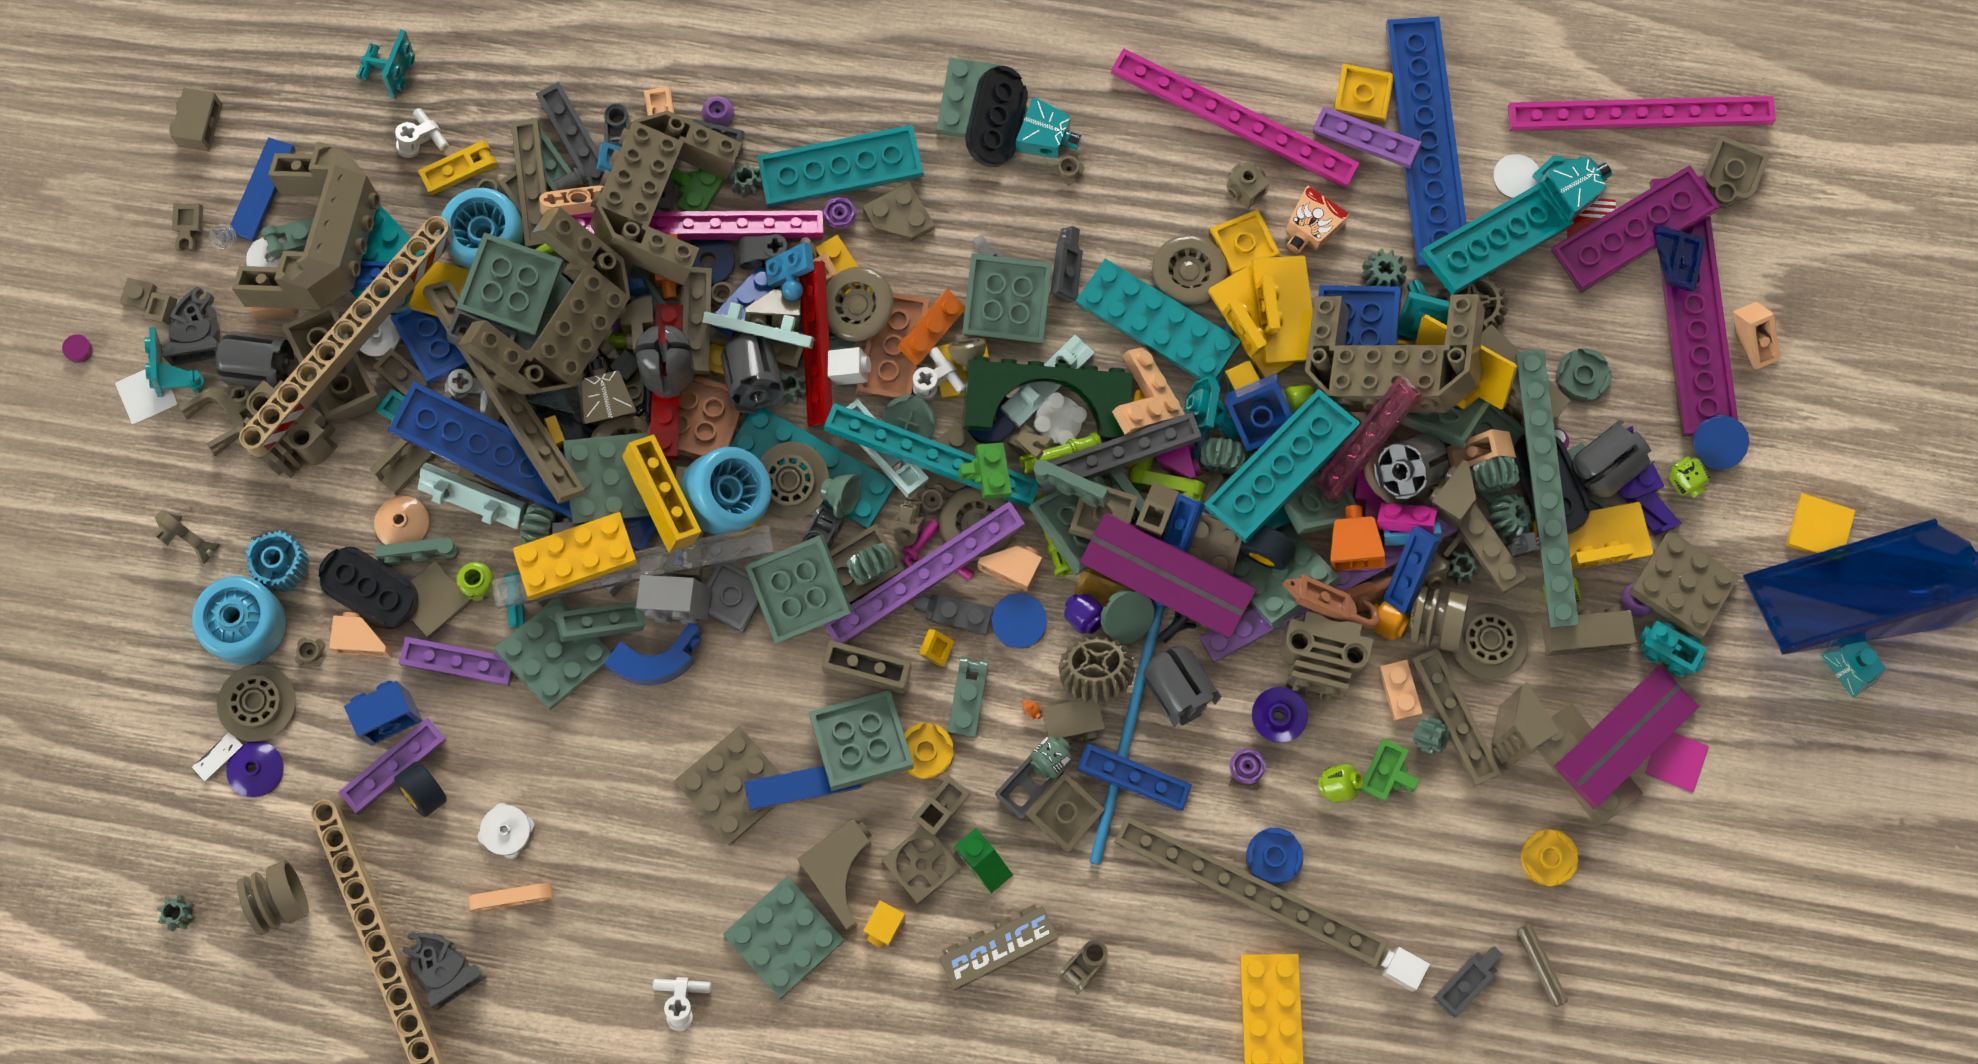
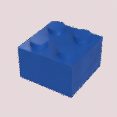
[1225,373,1294,451]
[344,681,423,746]

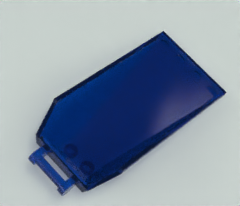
[1743,518,1978,655]

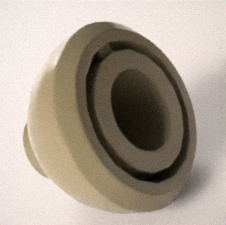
[948,338,986,371]

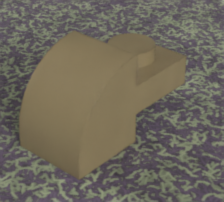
[620,296,655,356]
[912,775,971,837]

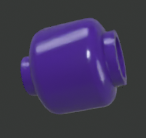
[1064,593,1103,634]

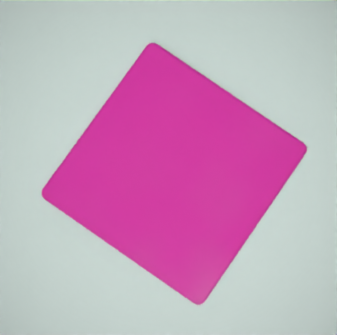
[1645,732,1708,792]

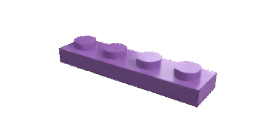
[1312,106,1422,169]
[398,637,513,687]
[338,718,447,815]

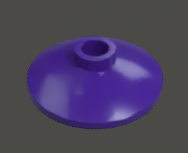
[1252,687,1308,743]
[226,741,284,798]

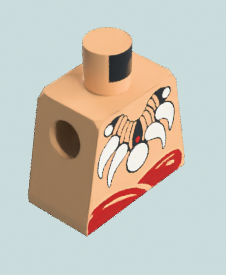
[1286,185,1349,254]

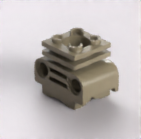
[235,380,338,478]
[1280,611,1374,702]

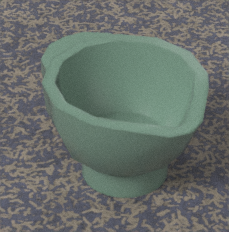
[821,474,861,518]

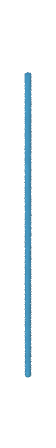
[1089,321,1234,865]

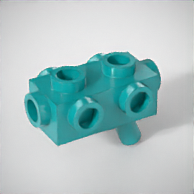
[1638,620,1707,677]

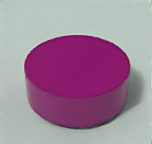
[62,334,93,363]

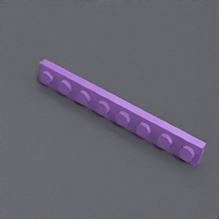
[824,501,1026,644]

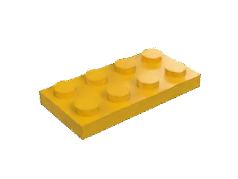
[512,512,638,601]
[1240,954,1303,1064]

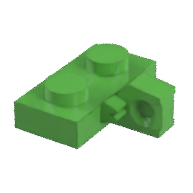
[670,168,726,211]
[958,443,1012,500]
[1360,738,1419,802]

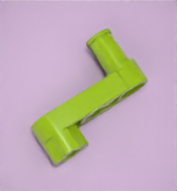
[1129,457,1206,502]

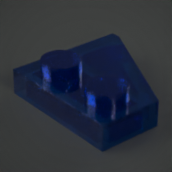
[1652,224,1706,292]

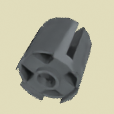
[635,325,695,398]
[215,331,294,388]
[721,334,784,414]
[1572,420,1655,498]
[1374,434,1449,499]
[1143,646,1222,727]

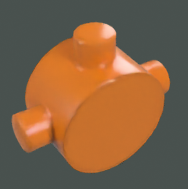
[1022,700,1042,720]

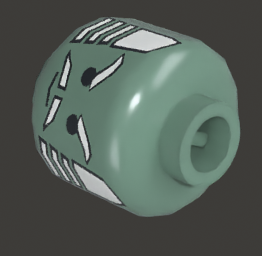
[1030,736,1073,779]

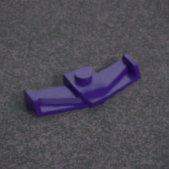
[1618,426,1682,536]

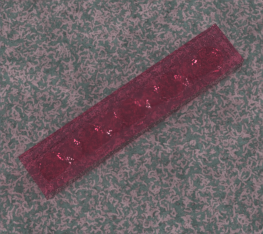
[1314,376,1422,502]

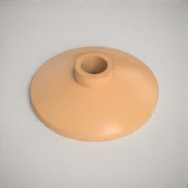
[374,496,430,545]

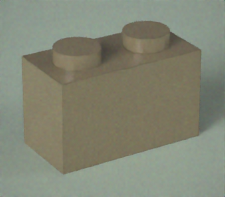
[169,88,222,152]
[1042,699,1105,745]

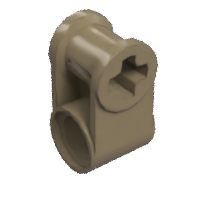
[1056,940,1108,995]

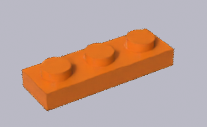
[896,289,965,365]

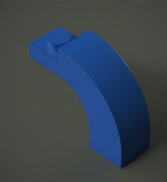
[604,623,702,686]

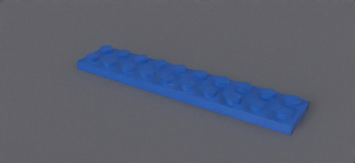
[1386,16,1467,269]
[388,381,656,553]

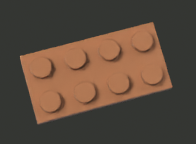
[857,292,930,400]

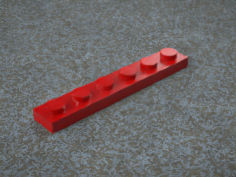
[800,261,833,427]
[650,304,683,460]

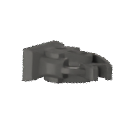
[162,287,220,366]
[403,933,487,1010]

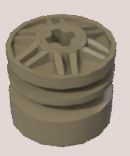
[1409,586,1469,653]
[237,860,309,935]

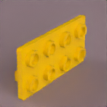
[1252,256,1313,364]
[1208,265,1296,378]
[1415,315,1517,410]
[1532,502,1653,571]

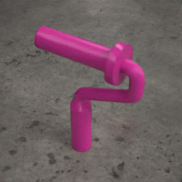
[901,520,975,581]

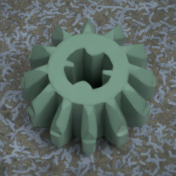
[1361,249,1407,287]
[1199,437,1246,476]
[1470,456,1519,494]
[1487,493,1534,541]
[520,503,558,544]
[846,543,896,585]

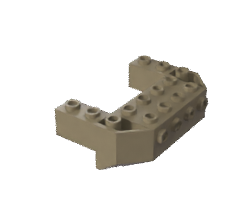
[590,111,742,285]
[232,142,380,310]
[458,207,630,395]
[1305,294,1485,413]

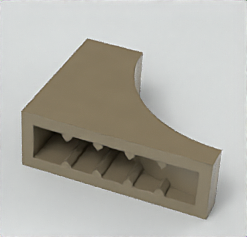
[797,819,872,931]

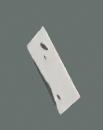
[192,732,243,781]

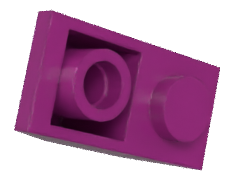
[1157,443,1202,481]

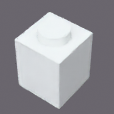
[828,347,871,386]
[1381,947,1430,992]

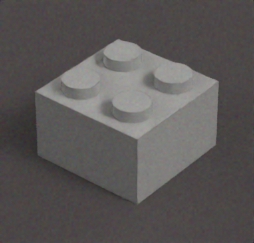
[636,575,711,625]

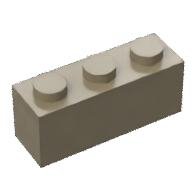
[1542,607,1636,656]
[822,640,912,695]

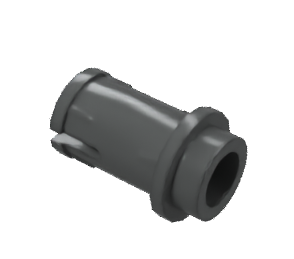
[553,167,589,191]

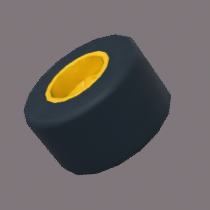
[1240,526,1295,571]
[394,762,447,817]

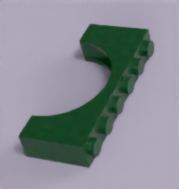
[962,356,1132,441]

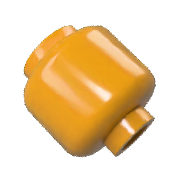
[1368,601,1410,641]

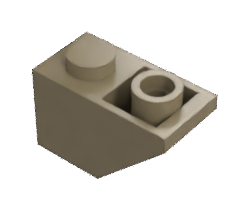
[745,289,800,332]
[1429,460,1476,530]
[1135,482,1179,539]

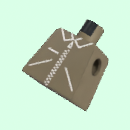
[578,357,636,424]

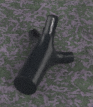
[636,385,652,422]
[1158,611,1197,644]

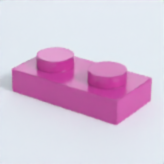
[1377,503,1438,534]

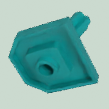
[1398,279,1450,341]
[1184,376,1240,441]

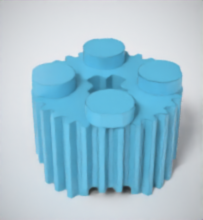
[245,530,310,592]

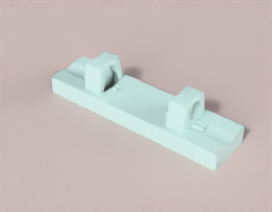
[702,302,815,349]
[1000,335,1095,429]
[846,399,929,498]
[418,463,525,529]

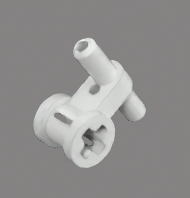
[395,108,449,158]
[913,347,965,401]
[445,369,490,413]
[653,977,712,1031]

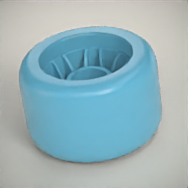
[439,188,525,270]
[680,447,772,535]
[192,576,286,665]

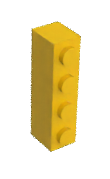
[622,434,702,553]

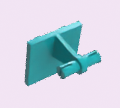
[356,29,415,99]
[144,327,204,397]

